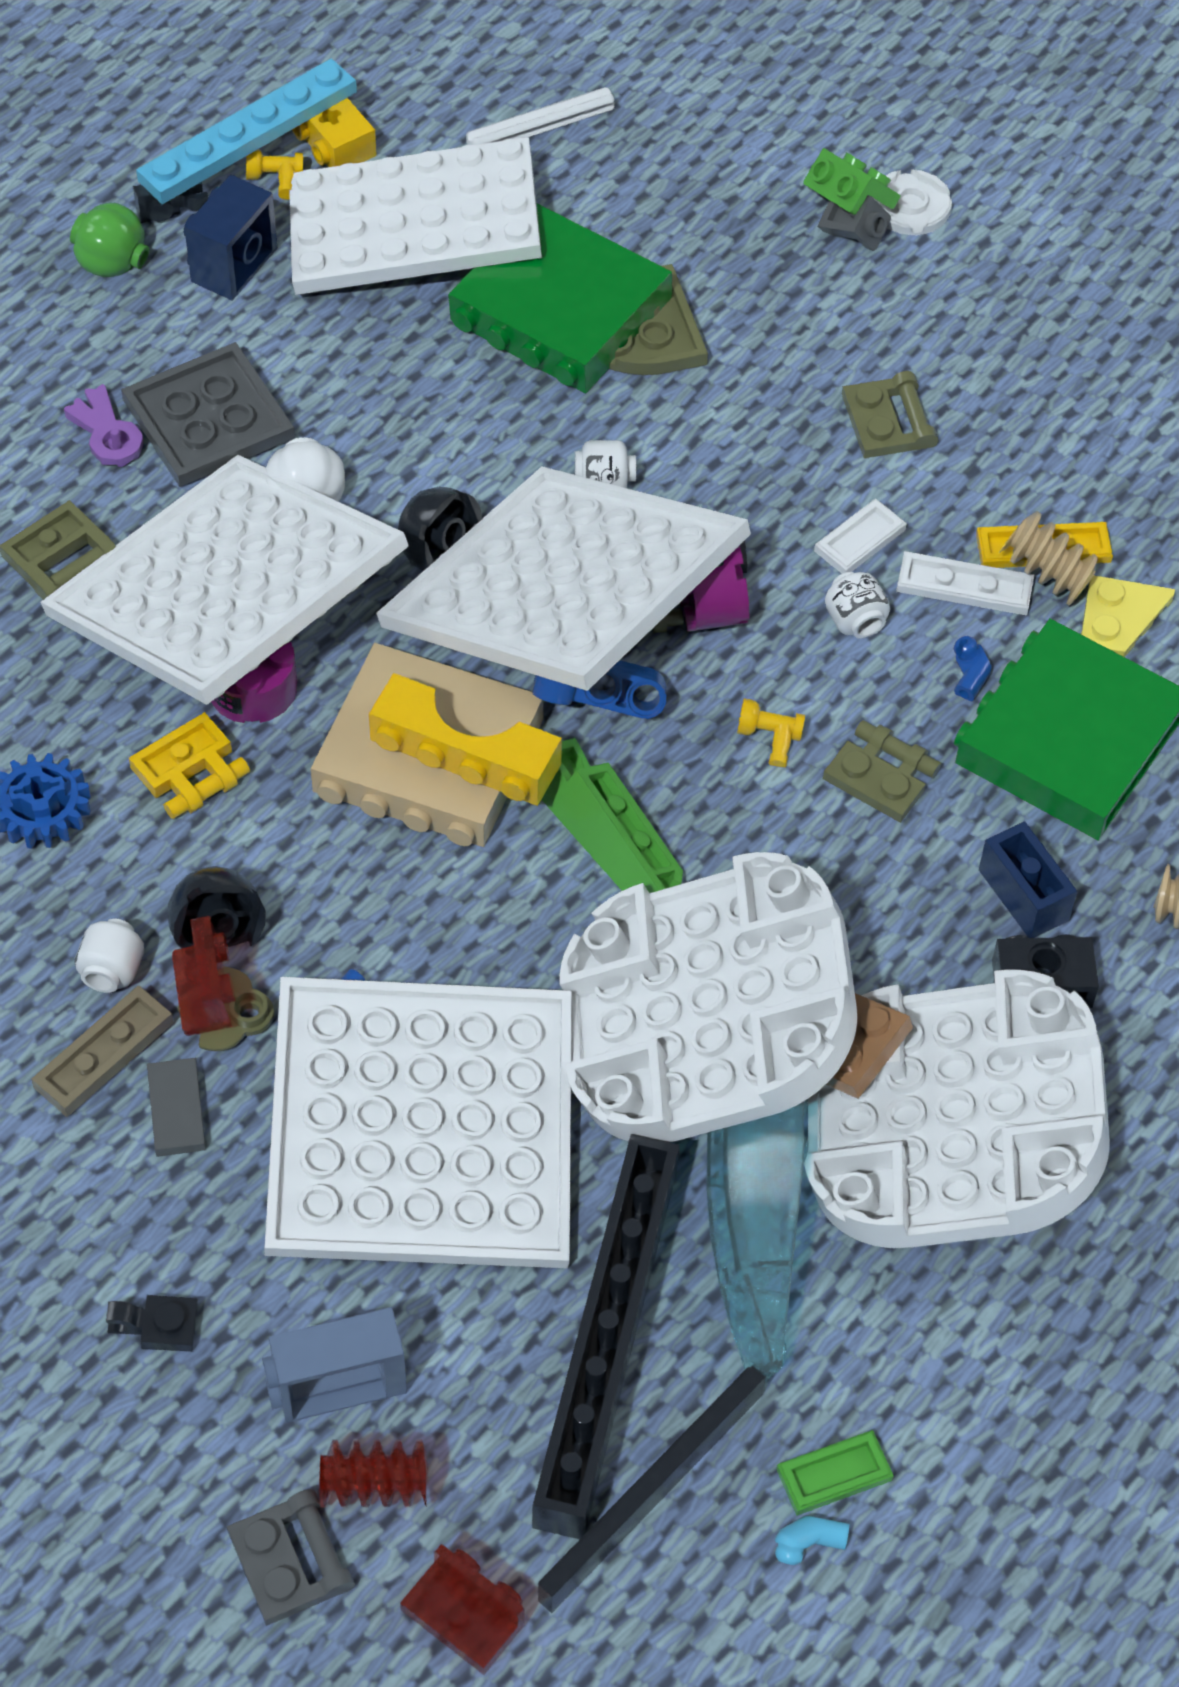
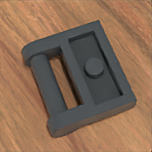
[226,1489,355,1626]

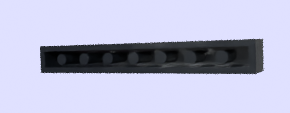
[532,1134,680,1540]

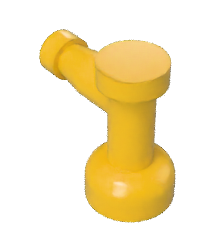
[246,149,303,200]
[737,698,805,768]

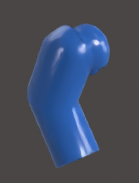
[954,636,992,702]

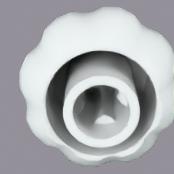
[266,438,345,501]

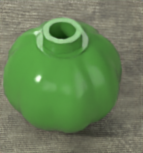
[70,202,150,277]

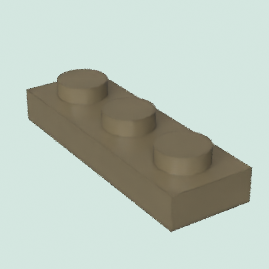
[31,985,174,1117]

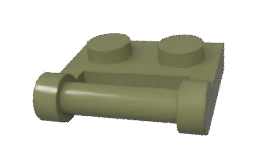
[842,371,938,458]
[0,500,116,600]

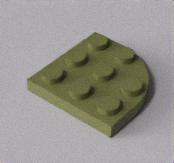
[609,264,708,375]

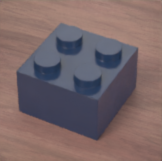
[184,174,278,301]

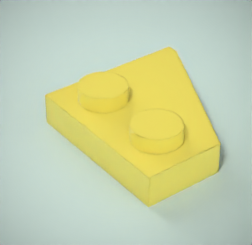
[1081,575,1175,657]

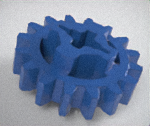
[0,753,91,849]

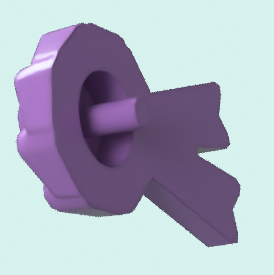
[64,384,143,467]

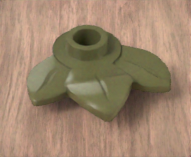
[178,966,274,1051]

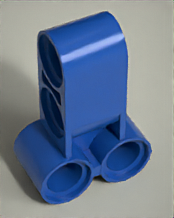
[532,660,666,719]

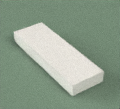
[896,551,1034,616]

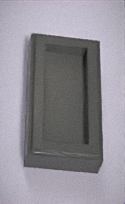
[147,1057,206,1157]

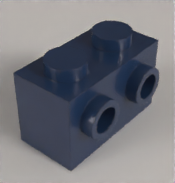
[979,821,1077,938]

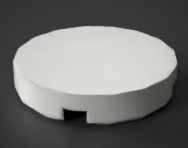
[872,170,952,235]

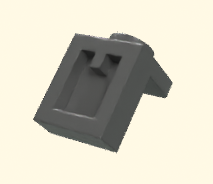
[818,196,891,251]

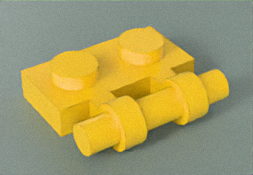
[128,712,250,819]

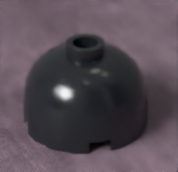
[398,486,482,571]
[168,866,266,963]

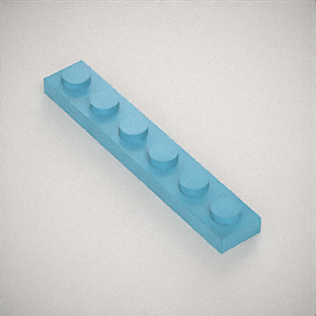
[136,58,357,204]

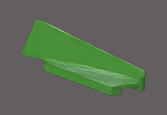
[541,738,683,893]

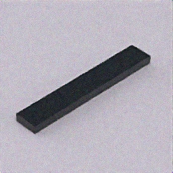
[538,1365,766,1614]

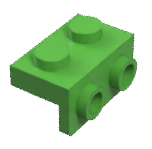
[803,148,901,215]

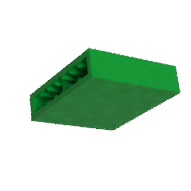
[448,203,672,394]
[954,618,1179,841]

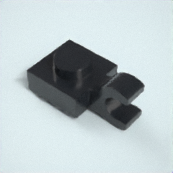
[133,182,209,224]
[106,1295,198,1352]

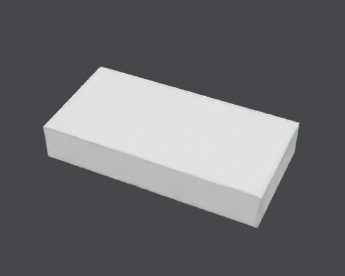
[814,498,907,574]

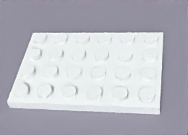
[289,137,542,295]

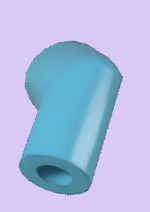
[775,1516,850,1565]

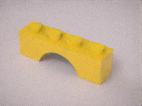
[369,673,562,806]

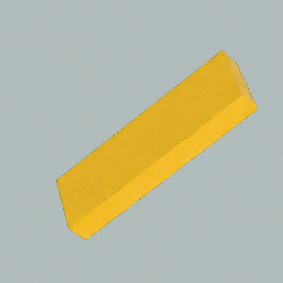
[976,522,1113,568]

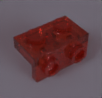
[172,916,236,1036]
[400,1544,525,1675]

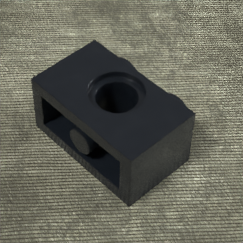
[992,934,1099,1008]

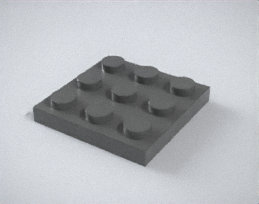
[121,342,295,487]

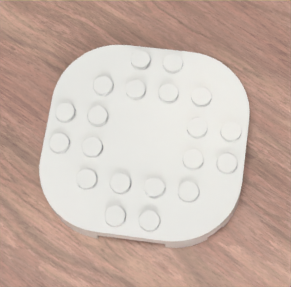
[560,852,857,1142]
[803,970,1110,1248]

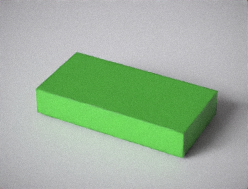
[776,1430,894,1516]

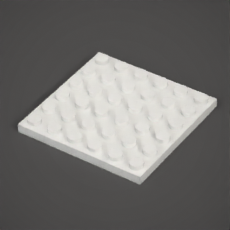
[40,455,409,705]
[377,466,751,691]
[264,977,571,1268]

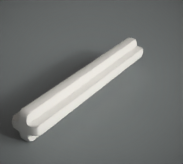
[466,87,614,145]

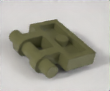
[823,720,942,823]

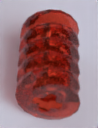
[319,1439,428,1508]

